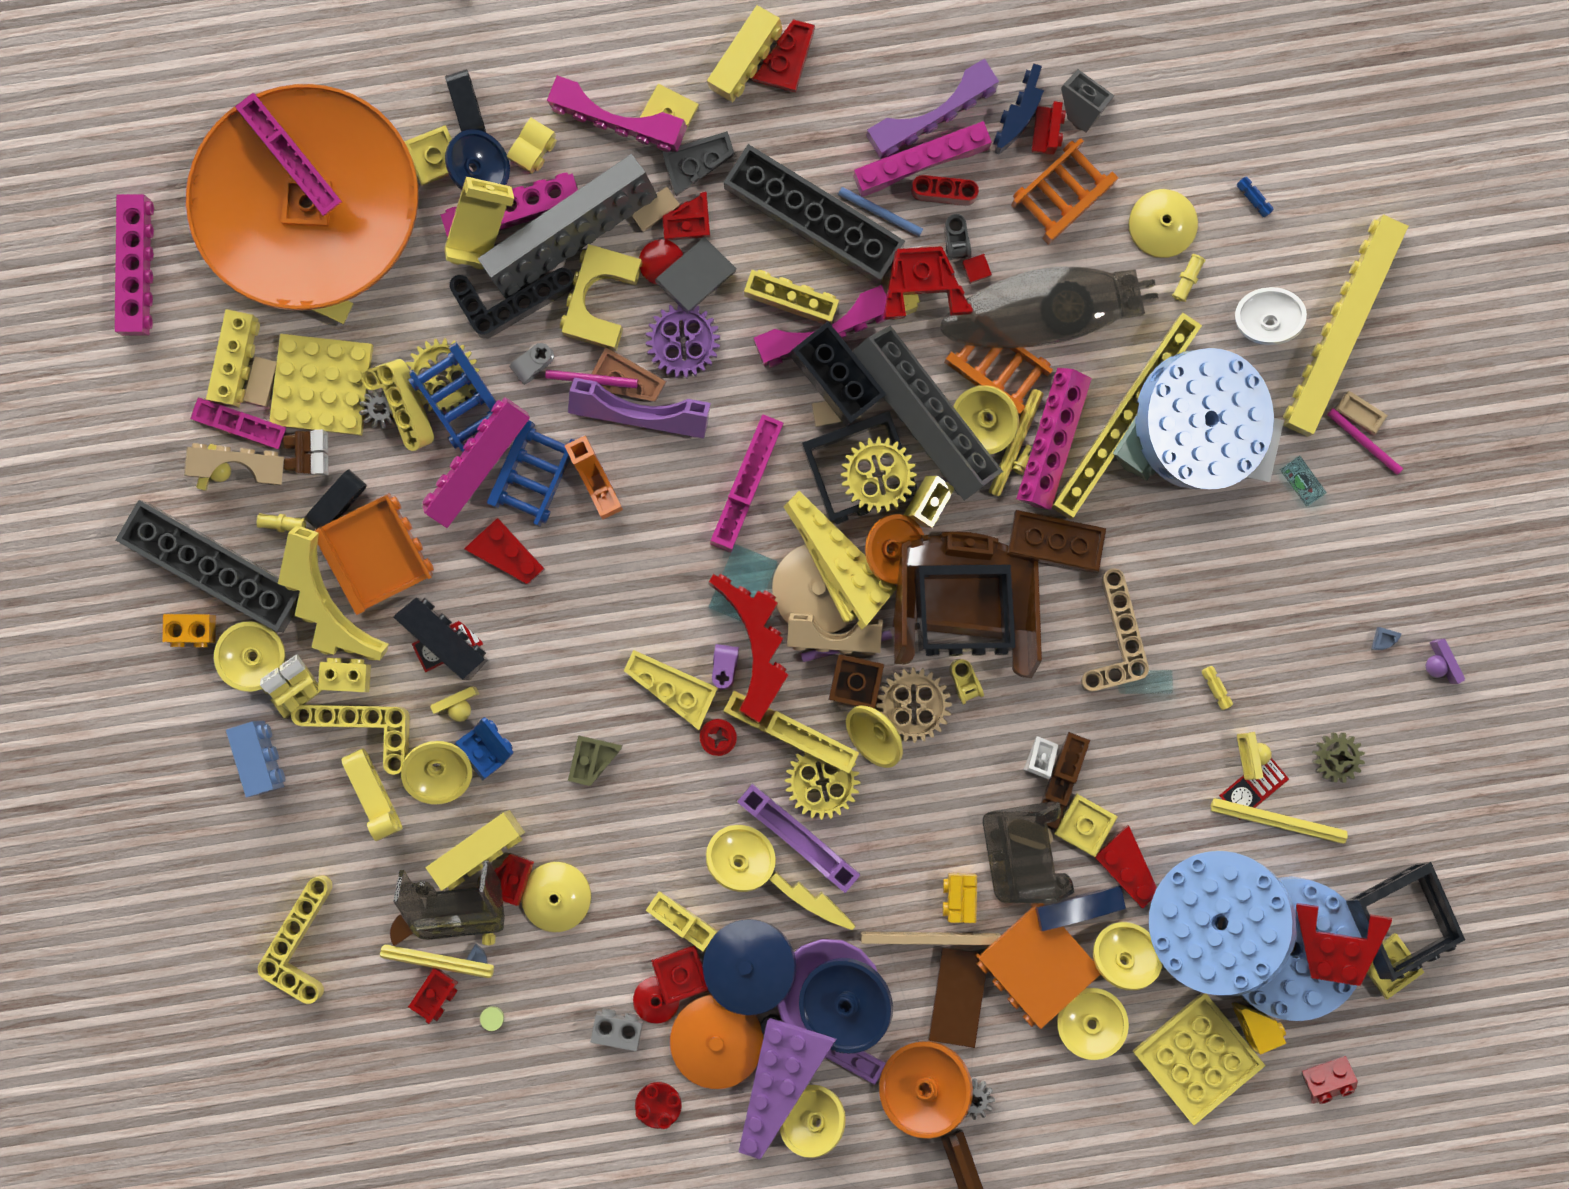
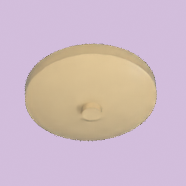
[772,544,850,633]

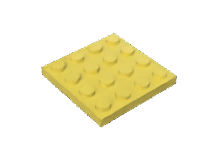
[269,334,373,436]
[1132,993,1266,1126]

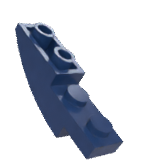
[993,63,1044,154]

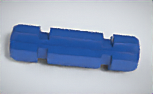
[1237,177,1274,217]

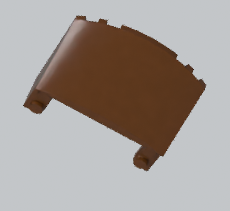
[893,531,1042,678]

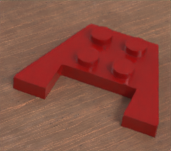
[883,246,973,320]
[1296,903,1392,986]

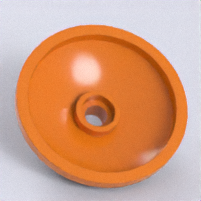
[865,514,924,584]

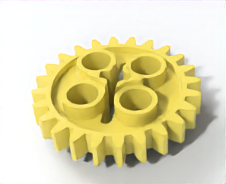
[406,338,480,412]
[841,437,917,513]
[785,752,860,820]

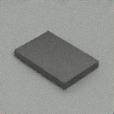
[655,237,737,314]

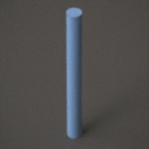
[838,187,923,237]

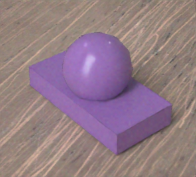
[1425,639,1465,684]

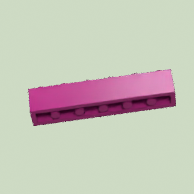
[422,397,530,528]

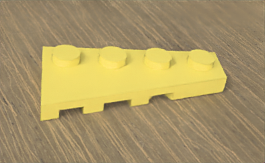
[624,650,718,730]

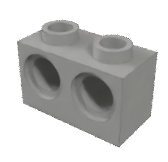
[590,1009,643,1051]

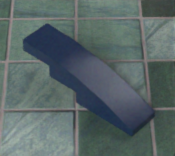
[1035,885,1126,931]

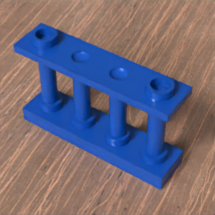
[408,341,496,452]
[487,420,574,527]

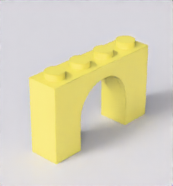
[560,244,642,351]

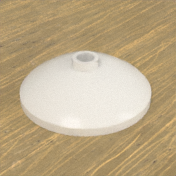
[1235,287,1307,345]

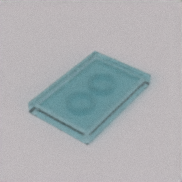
[708,544,778,622]

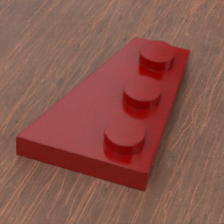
[1095,825,1157,909]

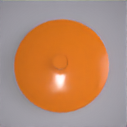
[670,994,763,1089]
[879,1041,973,1138]

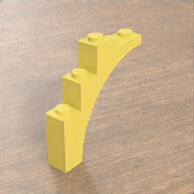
[278,526,389,661]

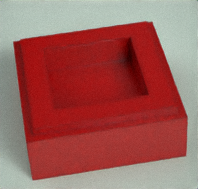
[962,254,992,284]

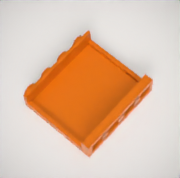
[314,493,434,615]
[975,899,1101,1029]

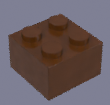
[828,654,884,709]

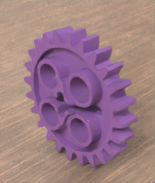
[645,305,720,378]

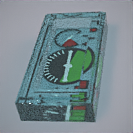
[1279,455,1327,507]
[1125,670,1173,694]

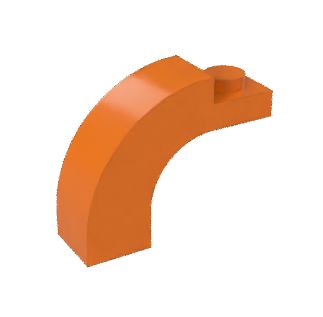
[564,435,623,520]

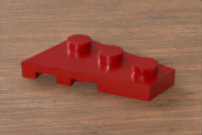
[751,19,815,93]
[464,518,545,584]

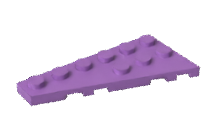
[739,1018,837,1159]

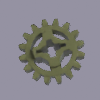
[1312,732,1365,783]

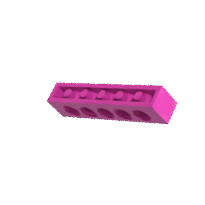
[440,173,578,238]
[115,194,154,336]
[1016,368,1092,510]

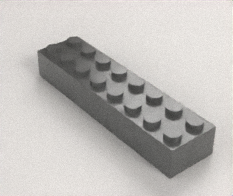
[724,144,905,285]
[478,154,658,299]
[853,325,1003,501]
[115,500,300,633]

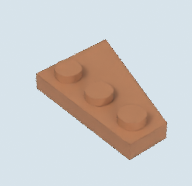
[591,347,667,402]

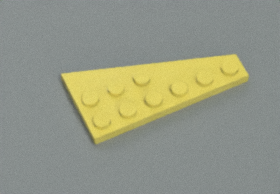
[784,491,897,630]

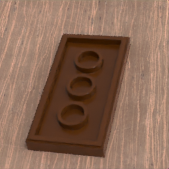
[1007,510,1106,574]
[928,947,986,1048]

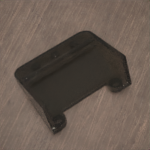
[982,802,1074,904]

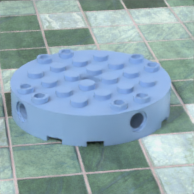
[1135,348,1274,489]
[1149,851,1297,996]
[1221,876,1362,1021]

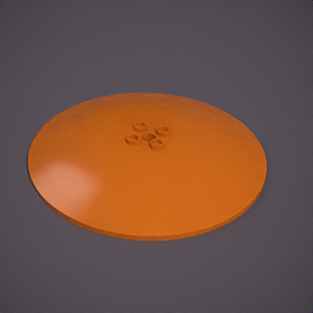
[186,84,418,310]

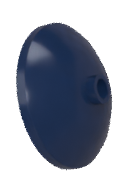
[445,130,510,190]

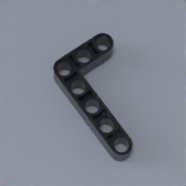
[449,268,575,339]

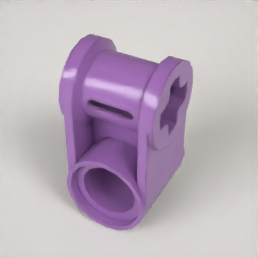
[712,644,739,690]

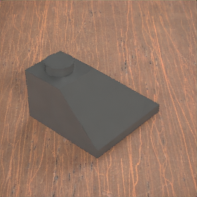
[1061,69,1115,133]

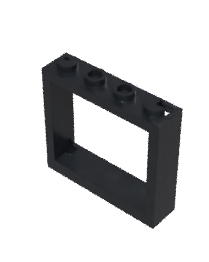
[802,411,918,525]
[914,565,1016,657]
[1346,862,1465,982]

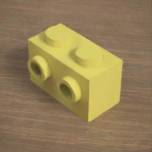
[904,476,954,528]
[318,658,371,692]

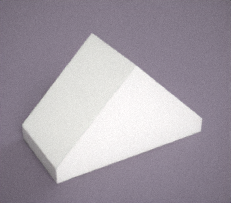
[1023,736,1058,779]

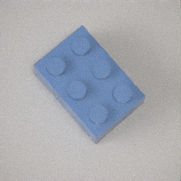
[226,721,286,798]

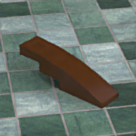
[1034,732,1091,830]

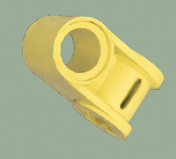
[949,659,984,705]

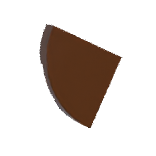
[390,913,415,946]

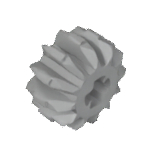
[359,390,394,429]
[965,1078,995,1120]

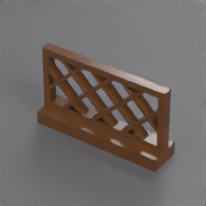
[941,1129,983,1189]

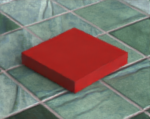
[650,945,708,1005]

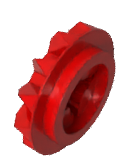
[700,719,737,756]

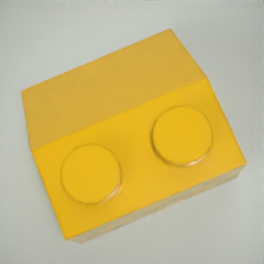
[1231,1002,1286,1055]

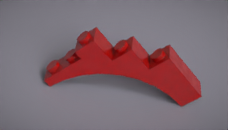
[709,574,789,724]

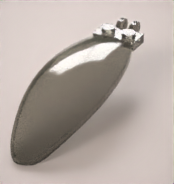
[940,267,1159,348]

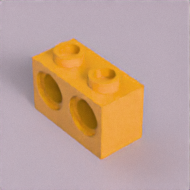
[162,614,216,647]

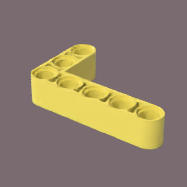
[291,705,410,775]
[258,875,332,1004]

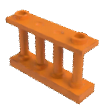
[1011,138,1118,245]
[944,315,1053,416]

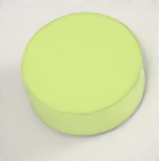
[480,1006,504,1031]

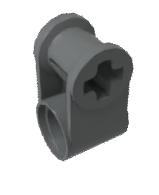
[944,214,971,261]

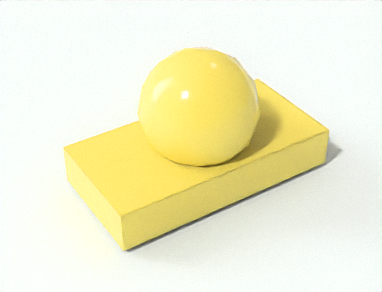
[196,444,231,491]
[430,686,479,722]
[1237,732,1272,780]

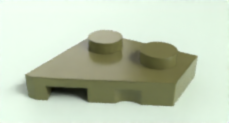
[568,735,623,786]

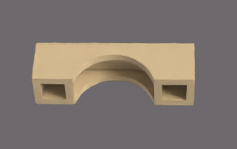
[184,443,284,485]
[787,613,883,655]

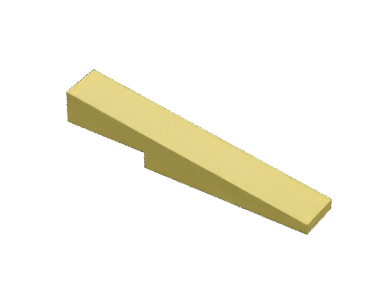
[723,691,859,774]

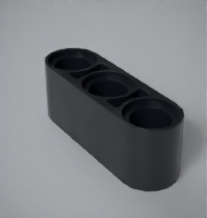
[445,69,486,132]
[305,469,367,529]

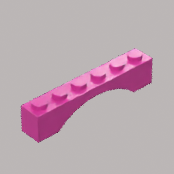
[547,75,687,152]
[853,121,992,197]
[753,285,887,368]

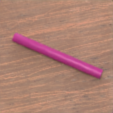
[545,370,638,388]
[1327,408,1403,475]

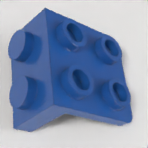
[454,717,514,781]

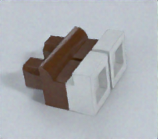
[283,429,328,476]

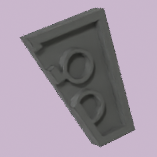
[662,131,735,196]

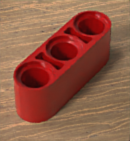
[911,175,979,206]

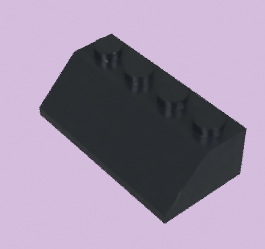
[788,321,886,426]
[393,597,488,680]

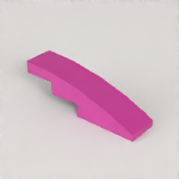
[190,397,286,450]

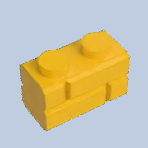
[942,873,977,923]

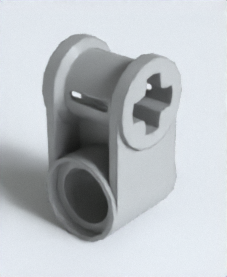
[509,343,554,385]

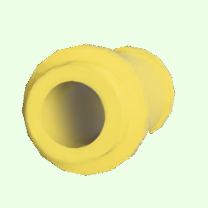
[1012,445,1032,476]

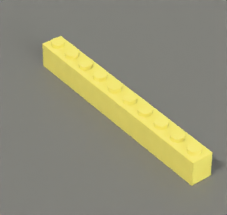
[1283,214,1409,437]
[1052,313,1202,520]

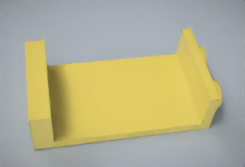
[444,177,514,269]

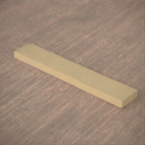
[861,931,1001,945]

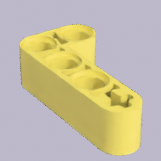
[361,359,434,451]
[341,748,403,841]

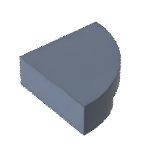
[1371,627,1402,650]
[466,943,488,964]

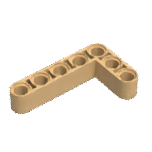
[1081,568,1149,692]

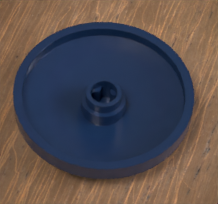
[703,919,796,1015]
[799,958,893,1054]

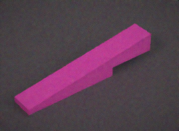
[235,92,342,216]
[710,414,784,553]

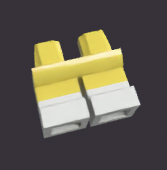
[260,654,318,712]

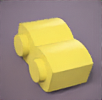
[507,118,557,174]

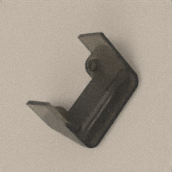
[393,860,505,940]

